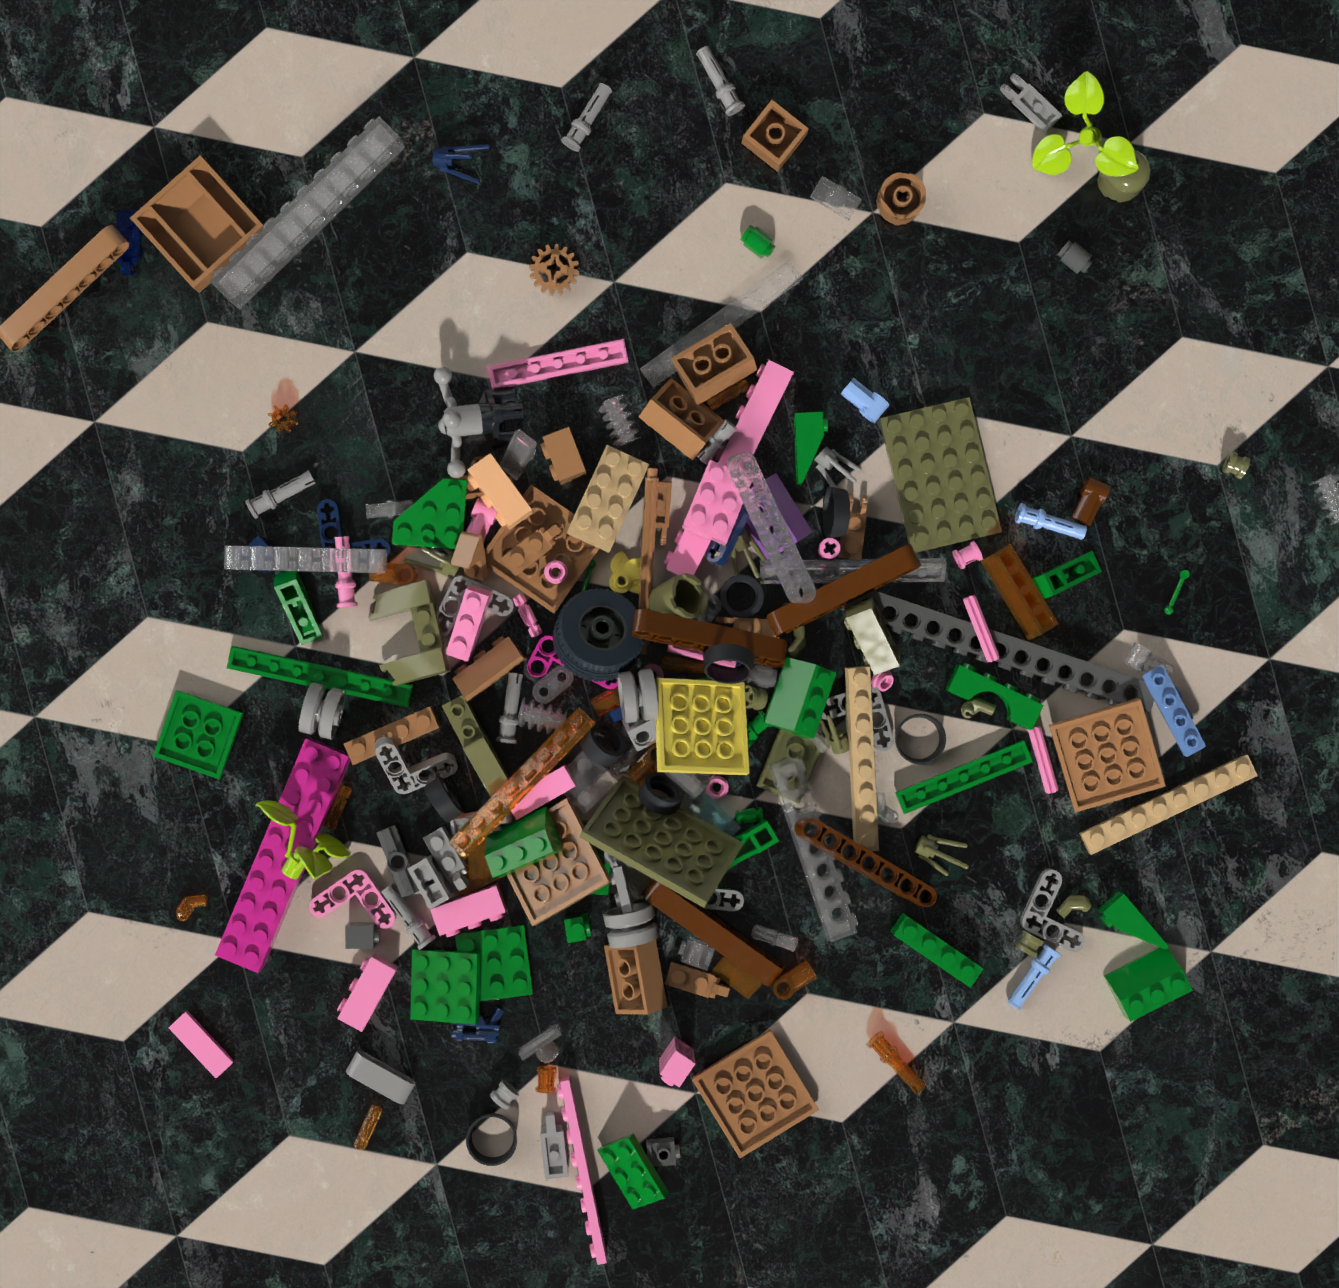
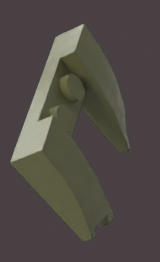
[369,580,451,686]

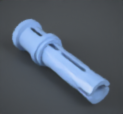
[1015,503,1087,540]
[1007,943,1062,1010]

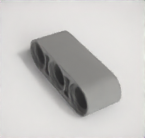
[346,1050,416,1104]

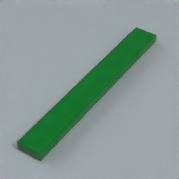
[227,646,414,708]

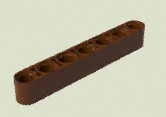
[766,544,921,637]
[632,609,787,667]
[794,818,937,907]
[642,879,784,987]

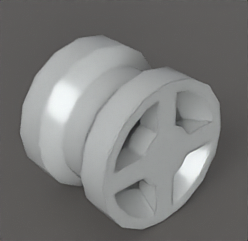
[490,1080,519,1110]

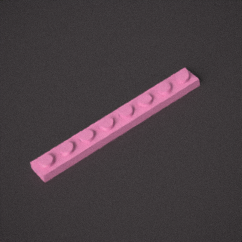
[557,1075,607,1265]

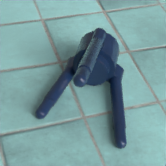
[433,144,490,184]

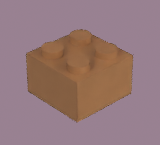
[742,100,809,172]
[540,427,587,485]

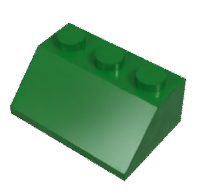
[763,657,836,739]
[485,807,564,878]
[1103,947,1193,1022]

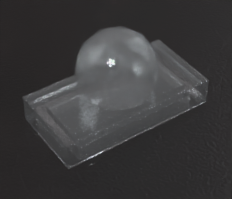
[810,176,862,221]
[499,429,537,480]
[518,1024,563,1063]

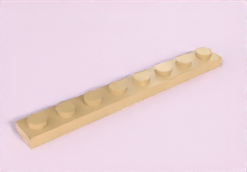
[845,666,879,851]
[1079,754,1258,855]

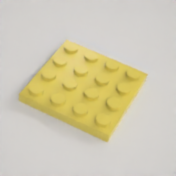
[655,678,749,775]

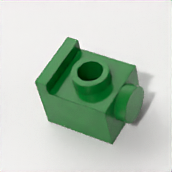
[564,913,592,943]

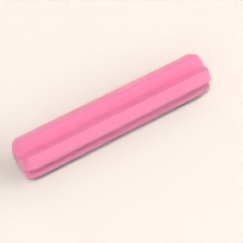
[963,595,1000,662]
[1028,726,1058,794]

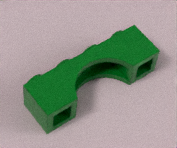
[945,663,1044,730]
[728,819,779,870]
[890,912,983,988]

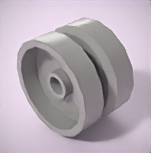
[617,668,658,723]
[299,682,346,740]
[603,902,659,948]

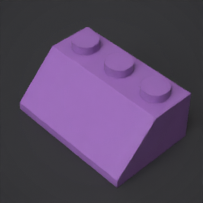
[739,473,813,561]

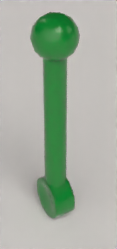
[581,560,596,592]
[1164,570,1190,615]

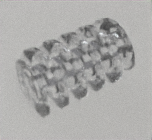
[598,394,641,447]
[1311,474,1339,525]
[518,698,569,737]

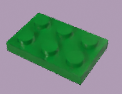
[597,1133,669,1209]

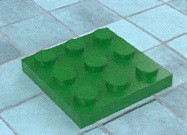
[153,690,244,779]
[455,924,533,1002]
[410,948,481,1025]

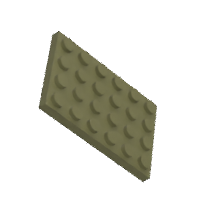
[879,397,1002,553]
[579,775,744,908]

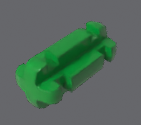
[735,807,764,824]

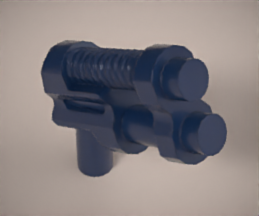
[451,1006,505,1043]

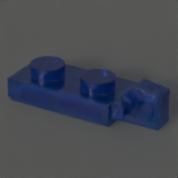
[116,210,142,276]

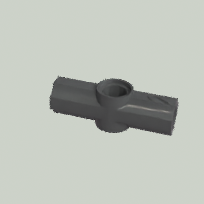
[376,825,419,897]

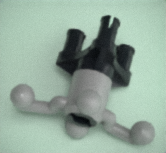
[434,367,524,478]

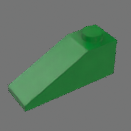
[793,412,828,485]
[1027,551,1102,602]
[274,567,323,645]
[1098,891,1169,950]

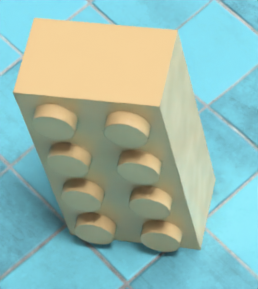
[567,445,649,553]

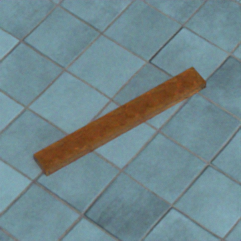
[448,707,596,859]

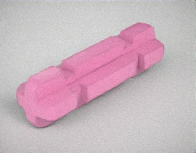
[513,594,542,637]

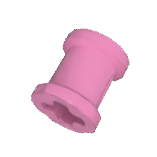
[818,538,840,560]
[952,541,983,569]

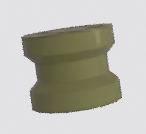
[1222,451,1250,479]
[745,685,768,710]
[1015,930,1044,958]

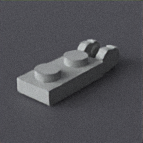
[1000,73,1062,134]

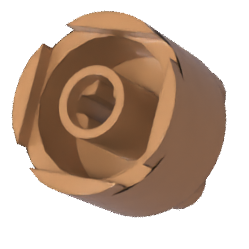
[876,172,926,225]

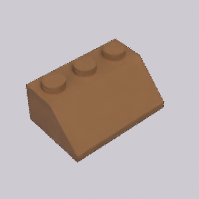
[671,323,757,405]
[639,378,724,460]
[452,636,527,701]
[604,939,667,1014]

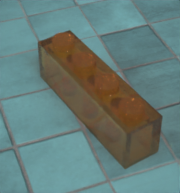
[981,544,1059,640]

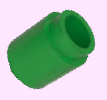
[740,225,776,259]

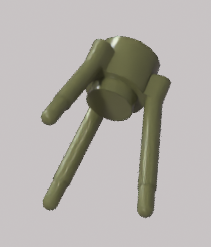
[729,529,772,578]
[404,547,460,577]
[819,701,849,754]
[915,834,969,876]

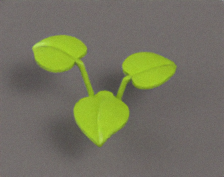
[1032,72,1139,177]
[255,800,351,880]

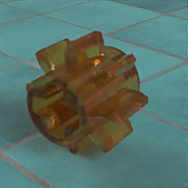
[268,404,297,433]

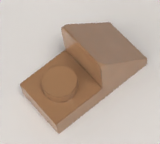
[451,532,489,581]

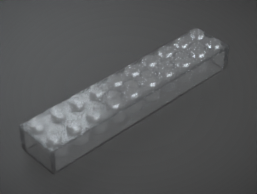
[210,116,405,310]

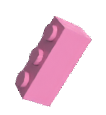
[446,584,493,662]
[430,883,507,937]
[337,953,398,1032]
[659,1036,696,1087]

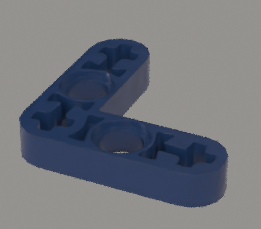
[317,499,392,566]

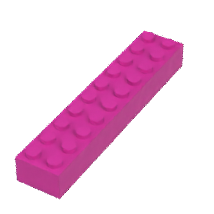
[215,737,351,973]

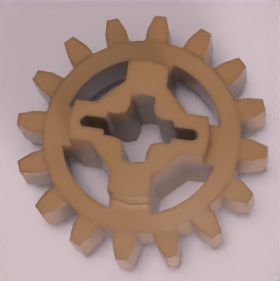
[529,244,580,296]

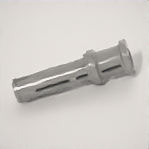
[696,46,745,116]
[561,83,612,152]
[245,470,316,519]
[496,672,523,744]
[381,883,436,950]

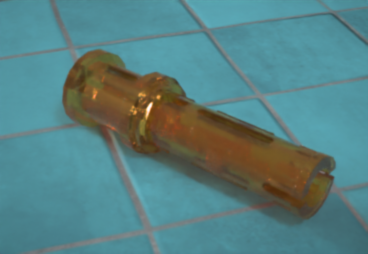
[867,1031,926,1094]

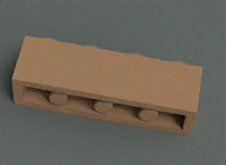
[344,706,442,765]

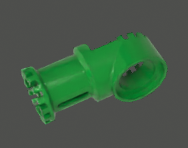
[747,710,772,748]

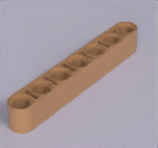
[0,225,129,352]

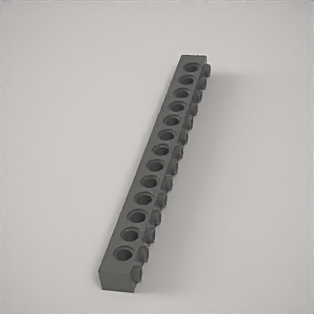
[840,590,1154,712]

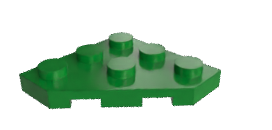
[392,477,467,549]

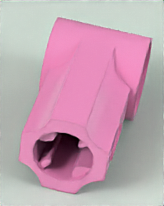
[466,498,497,544]

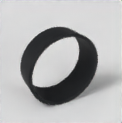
[822,487,850,538]
[703,644,755,684]
[895,714,946,765]
[466,1113,517,1166]

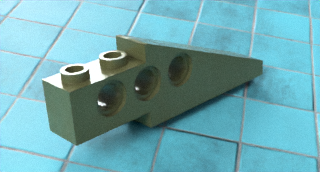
[442,695,528,821]

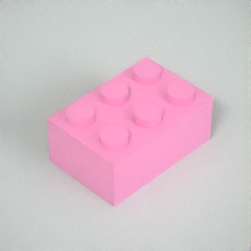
[682,460,753,546]

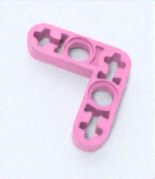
[309,869,396,929]

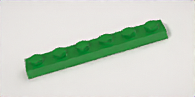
[894,740,1033,814]

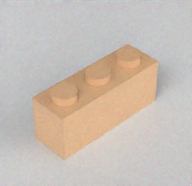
[467,453,532,530]

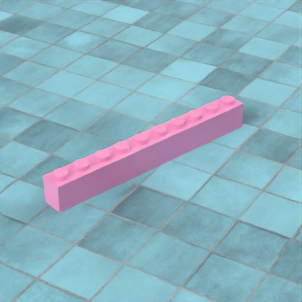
[664,360,794,575]

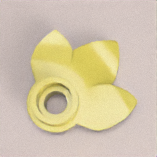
[609,551,641,594]

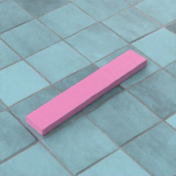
[487,339,628,390]

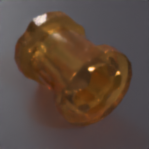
[535,1066,557,1093]

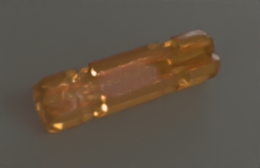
[707,378,750,411]
[324,785,352,830]
[353,1105,382,1151]

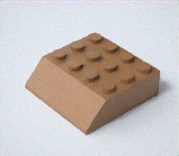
[130,156,268,293]

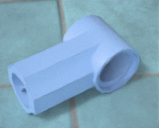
[841,378,889,423]

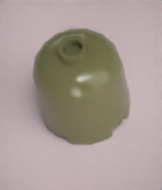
[1097,150,1151,202]
[649,573,708,619]

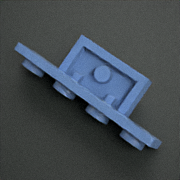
[1142,665,1206,757]

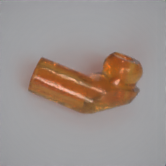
[176,894,208,921]

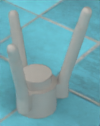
[814,447,861,488]

